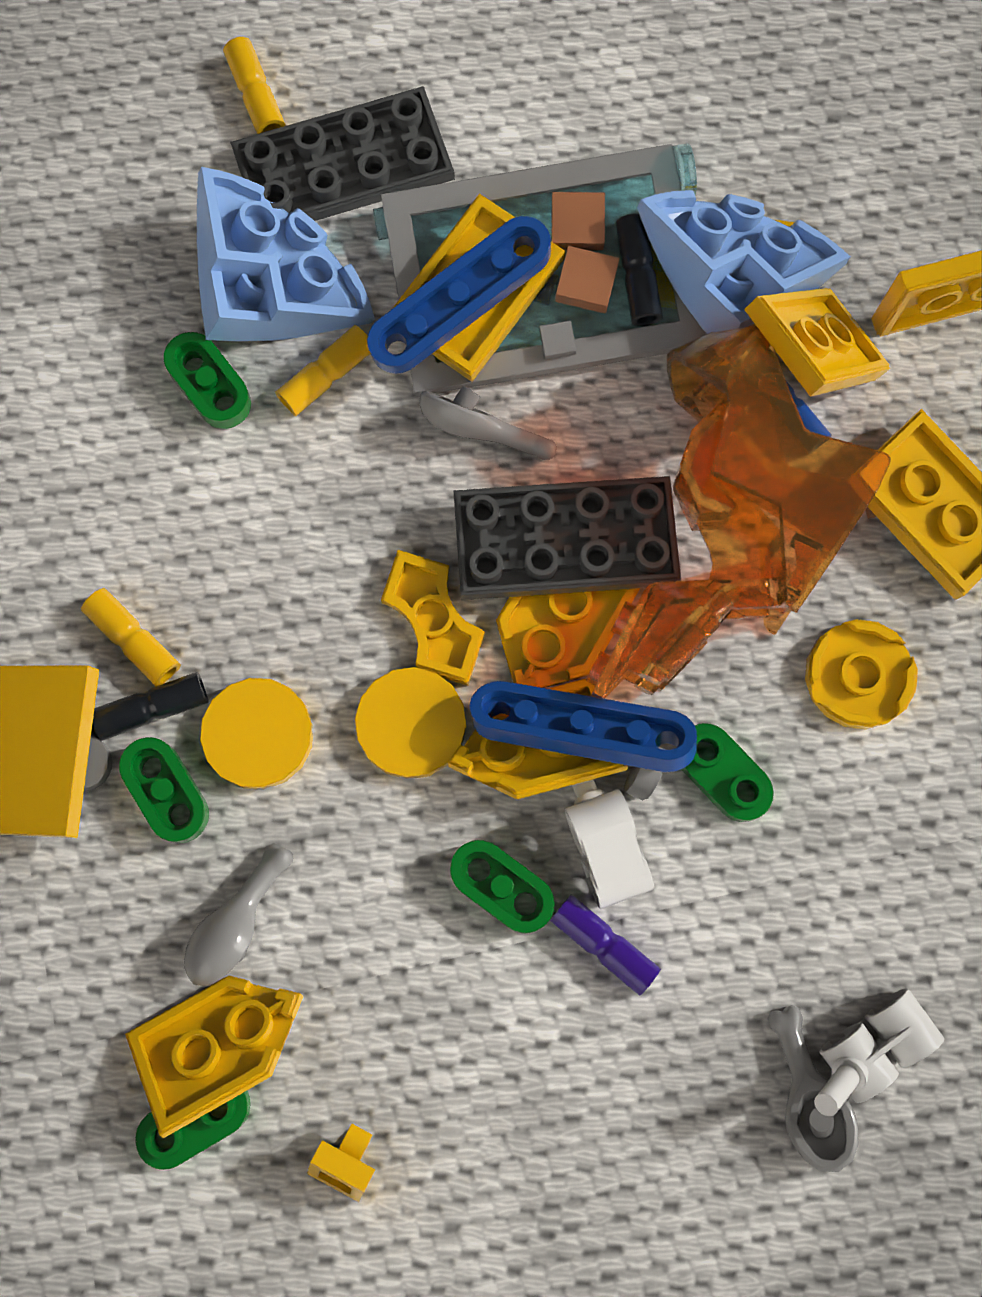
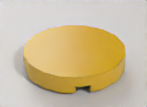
[805,619,918,730]
[355,667,466,778]
[200,678,313,789]

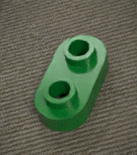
[164,332,251,429]
[681,723,774,822]
[119,737,209,843]
[450,840,554,933]
[135,1091,251,1170]

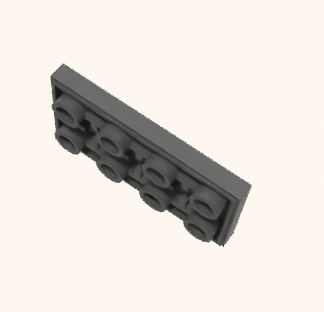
[230,86,455,221]
[453,476,681,600]

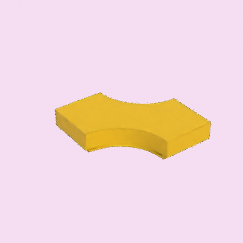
[381,550,485,686]

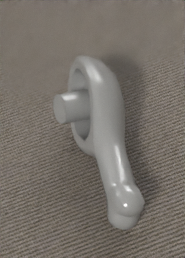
[419,385,557,460]
[184,843,293,986]
[767,1005,858,1172]

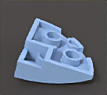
[197,167,375,341]
[637,190,851,353]

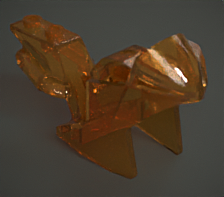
[586,324,891,700]

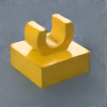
[307,1124,375,1202]

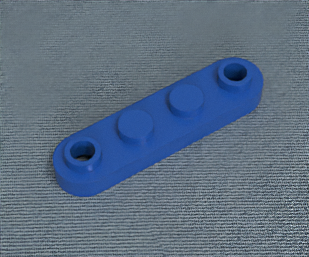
[367,216,551,374]
[470,681,697,772]

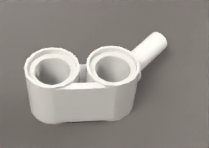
[564,780,654,910]
[814,988,945,1116]

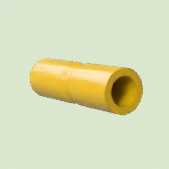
[223,37,286,134]
[275,325,370,417]
[81,588,181,686]

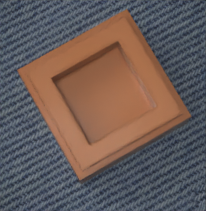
[551,192,605,250]
[555,246,620,314]

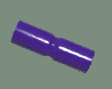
[550,894,661,996]

